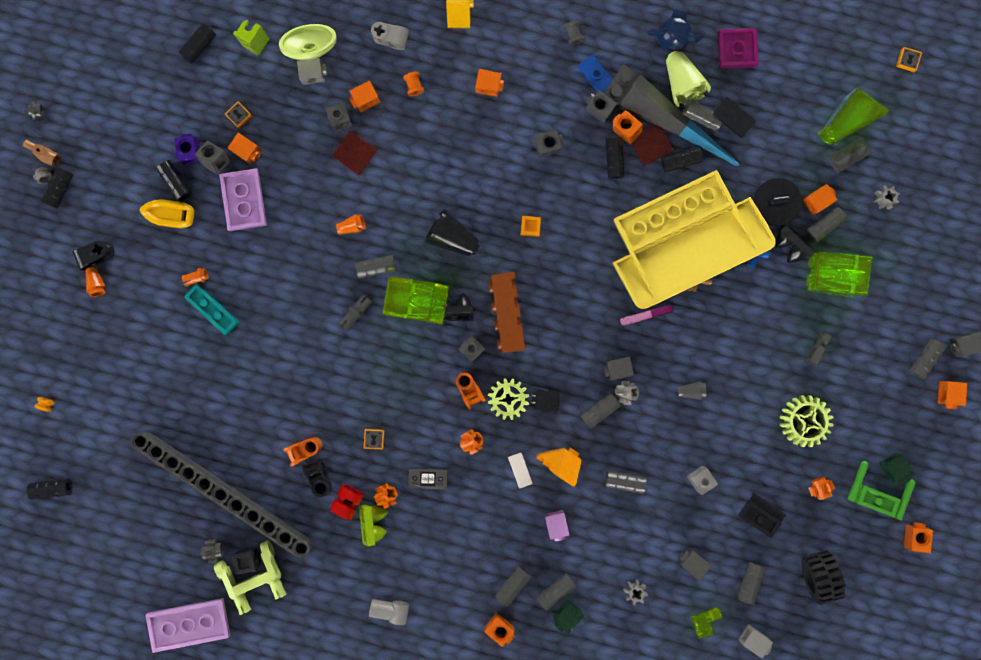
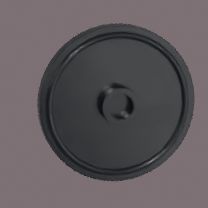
[754,178,802,226]

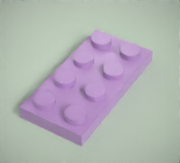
[146,598,231,653]

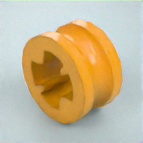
[34,397,55,412]

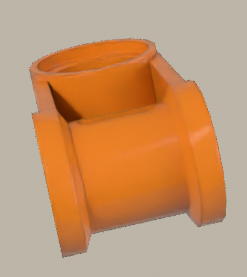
[456,372,486,410]
[283,437,323,466]

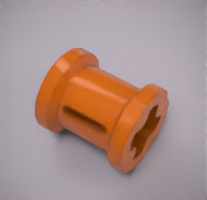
[403,72,424,96]

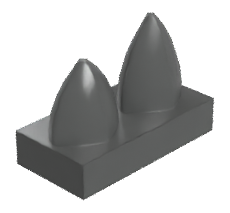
[827,137,872,173]

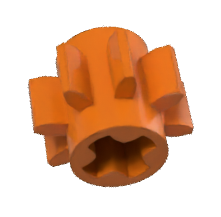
[460,429,483,455]
[808,477,835,500]
[373,483,398,509]

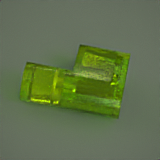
[691,607,723,639]

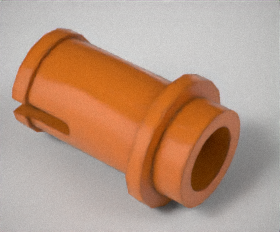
[182,268,209,287]

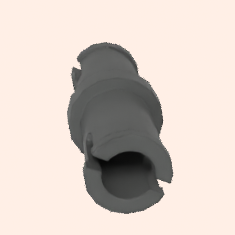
[338,295,372,331]

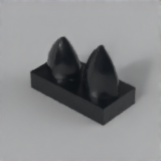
[775,224,815,263]
[434,293,473,322]

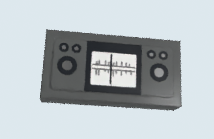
[408,468,448,489]

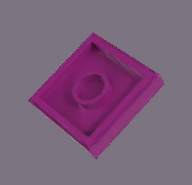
[717,28,759,69]

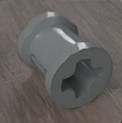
[564,20,585,46]

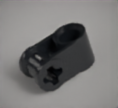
[72,241,114,270]
[302,458,332,498]

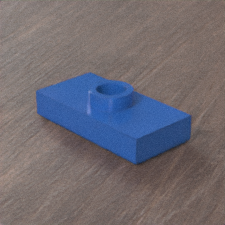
[577,54,612,93]

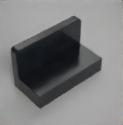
[713,97,756,138]

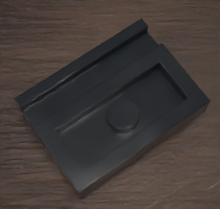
[738,493,787,539]

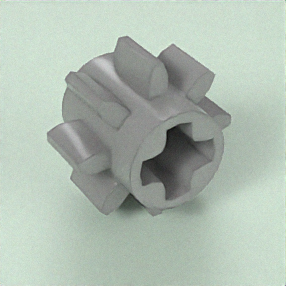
[874,185,900,210]
[615,381,639,405]
[623,579,648,605]

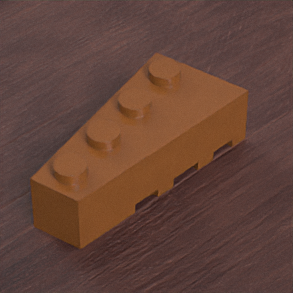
[488,272,525,353]

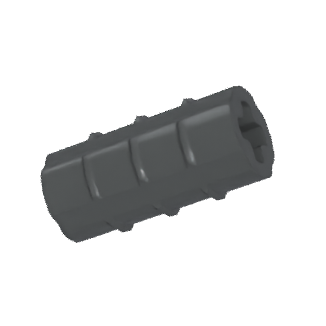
[682,99,722,131]
[805,207,847,243]
[355,255,396,279]
[909,339,946,380]
[580,393,621,429]
[604,471,646,494]
[737,562,766,605]
[495,565,532,607]
[536,573,577,611]

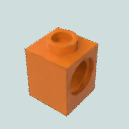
[475,69,504,97]
[349,80,380,113]
[612,110,643,145]
[228,133,262,165]
[802,184,838,215]
[938,381,967,409]
[903,522,933,553]
[484,612,515,647]

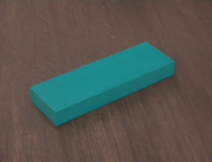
[184,283,240,336]

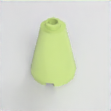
[666,51,711,107]

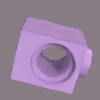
[544,510,569,541]

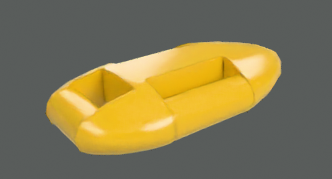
[139,199,195,228]

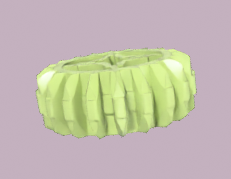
[780,395,834,447]

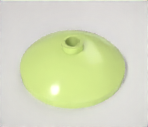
[279,24,337,60]

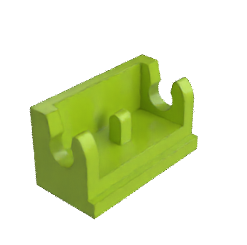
[233,20,270,56]

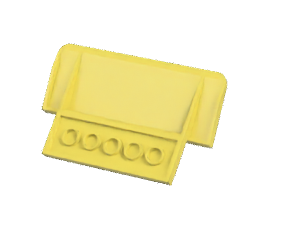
[613,170,775,309]

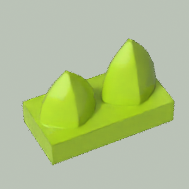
[359,505,388,547]

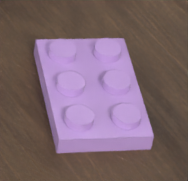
[219,168,267,231]

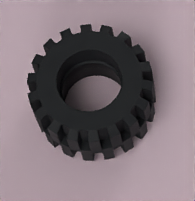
[801,550,846,605]

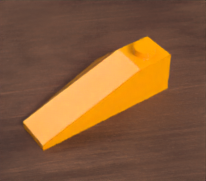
[536,447,582,487]

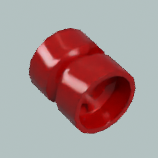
[329,484,364,520]

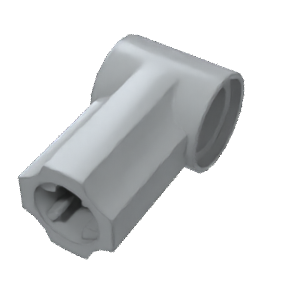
[369,599,409,625]

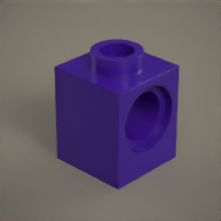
[174,134,200,165]

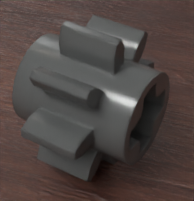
[201,538,225,564]

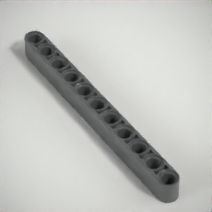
[131,432,313,558]

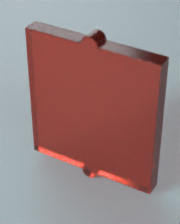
[632,125,673,166]
[332,131,377,175]

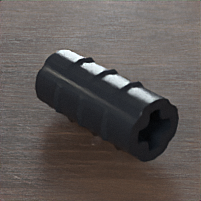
[178,23,216,64]
[606,138,625,179]
[661,146,703,172]
[156,160,192,201]
[40,167,74,209]
[27,478,73,500]

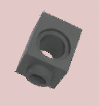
[586,90,617,123]
[326,102,353,132]
[534,130,564,158]
[195,141,230,175]
[950,332,981,357]
[458,335,485,362]
[603,356,634,381]
[678,548,712,581]

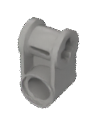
[371,22,409,50]

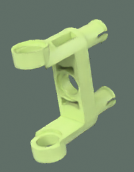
[214,540,287,615]

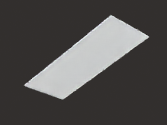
[508,453,533,489]

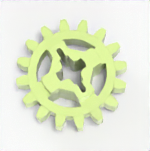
[488,378,529,420]

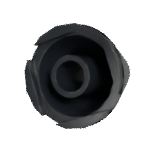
[425,209,480,256]

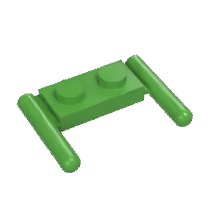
[847,461,916,521]

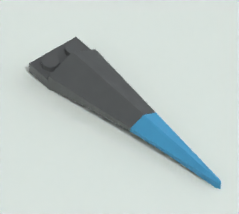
[604,64,739,166]

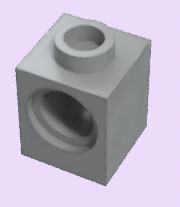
[297,57,328,85]
[687,466,718,495]
[738,624,773,659]

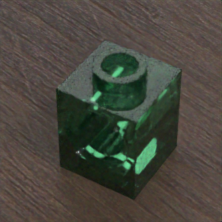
[879,453,915,485]
[553,599,584,634]

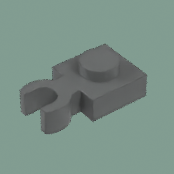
[804,333,832,365]

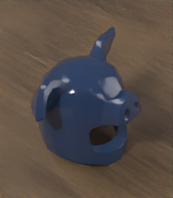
[648,10,704,51]

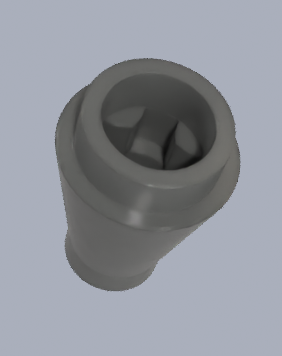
[678,381,706,400]

